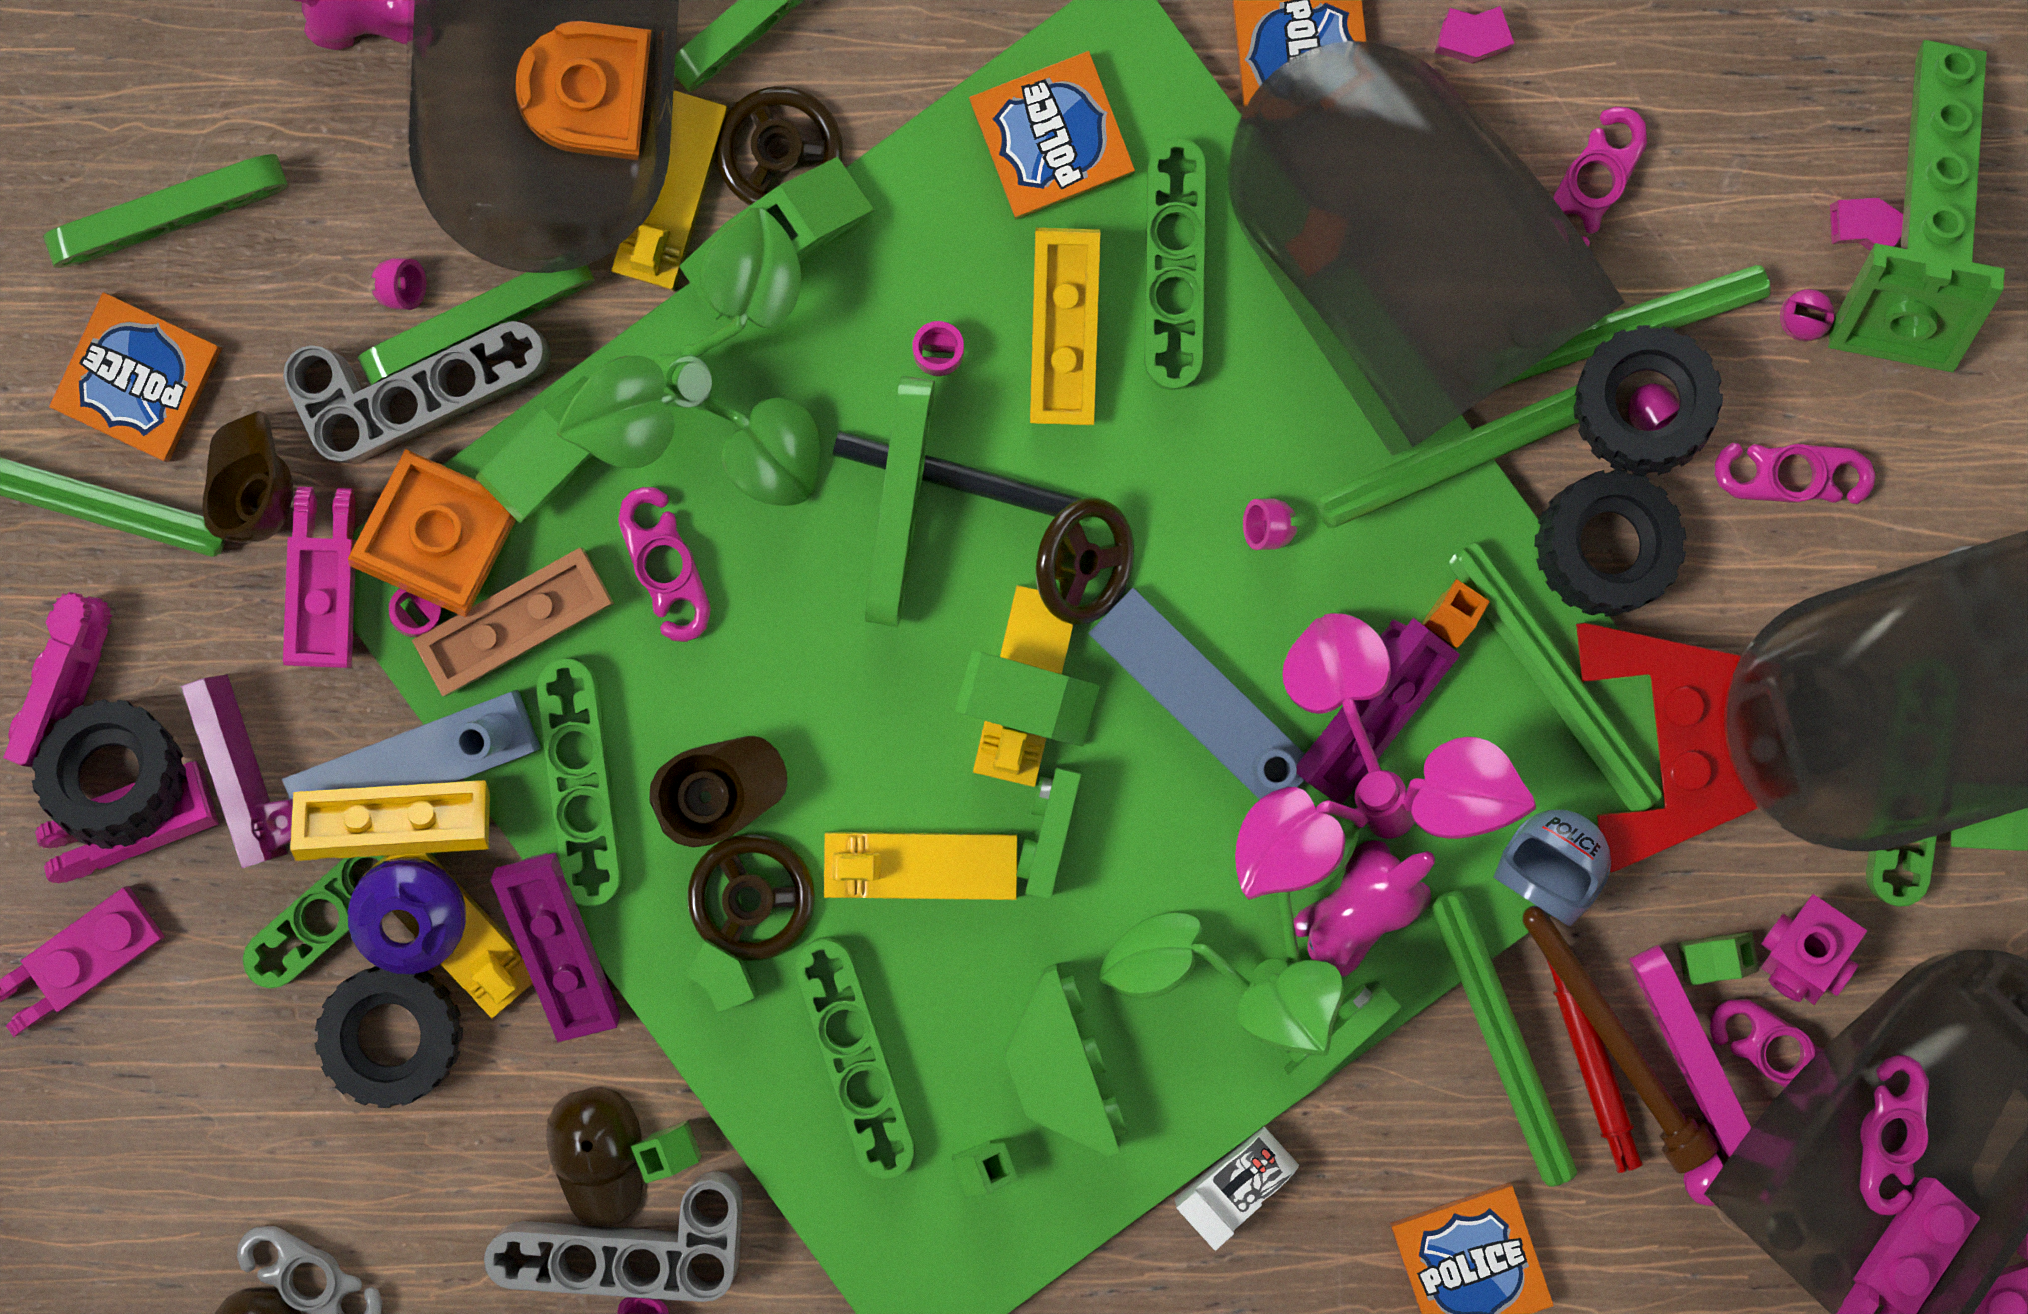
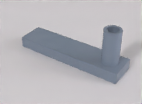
[1088,588,1305,800]
[282,689,541,798]

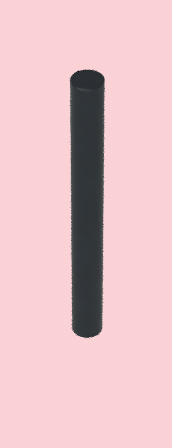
[833,431,1083,522]

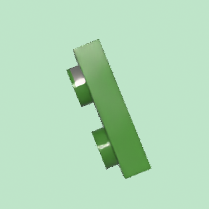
[1016,766,1081,900]
[1284,982,1401,1095]

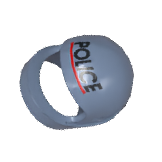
[1493,809,1611,927]

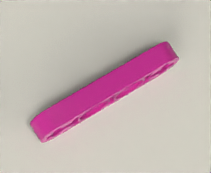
[1628,945,1769,1182]

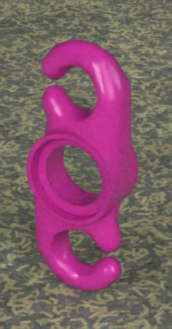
[1542,106,1647,255]
[1714,443,1875,504]
[618,487,711,642]
[1710,999,1857,1107]
[1859,1055,1929,1215]

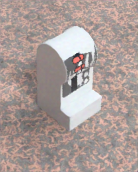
[1174,1127,1299,1251]

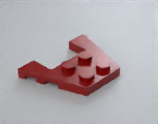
[1576,623,1793,873]

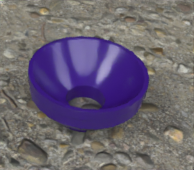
[348,857,466,974]

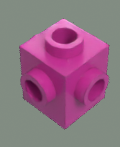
[1761,894,1867,1005]

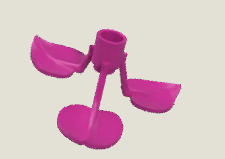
[1235,613,1536,900]

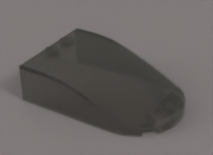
[407,0,679,273]
[1227,41,1625,456]
[1724,530,2028,852]
[1704,950,2028,1314]

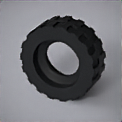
[1573,325,1723,476]
[1534,469,1686,617]
[32,699,186,849]
[315,966,463,1108]

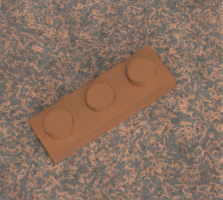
[412,547,614,697]

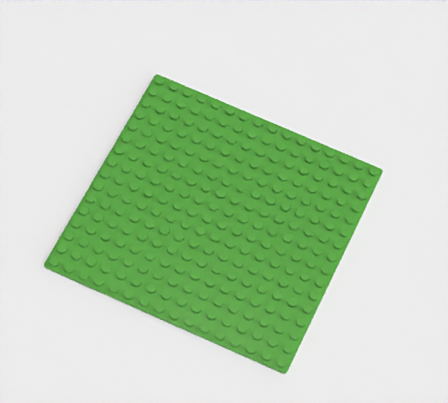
[352,0,1664,1314]

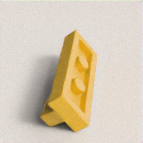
[611,88,729,292]
[1030,228,1100,425]
[973,585,1073,787]
[290,780,490,861]
[824,832,1017,900]
[363,853,533,1019]

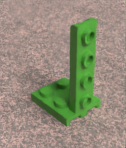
[1828,40,2005,373]

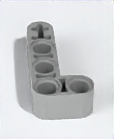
[283,321,552,464]
[484,1171,743,1302]

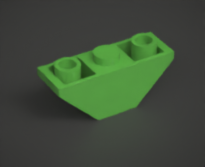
[679,157,874,320]
[1004,964,1128,1158]

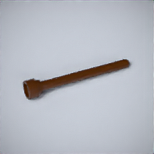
[1522,906,1719,1174]

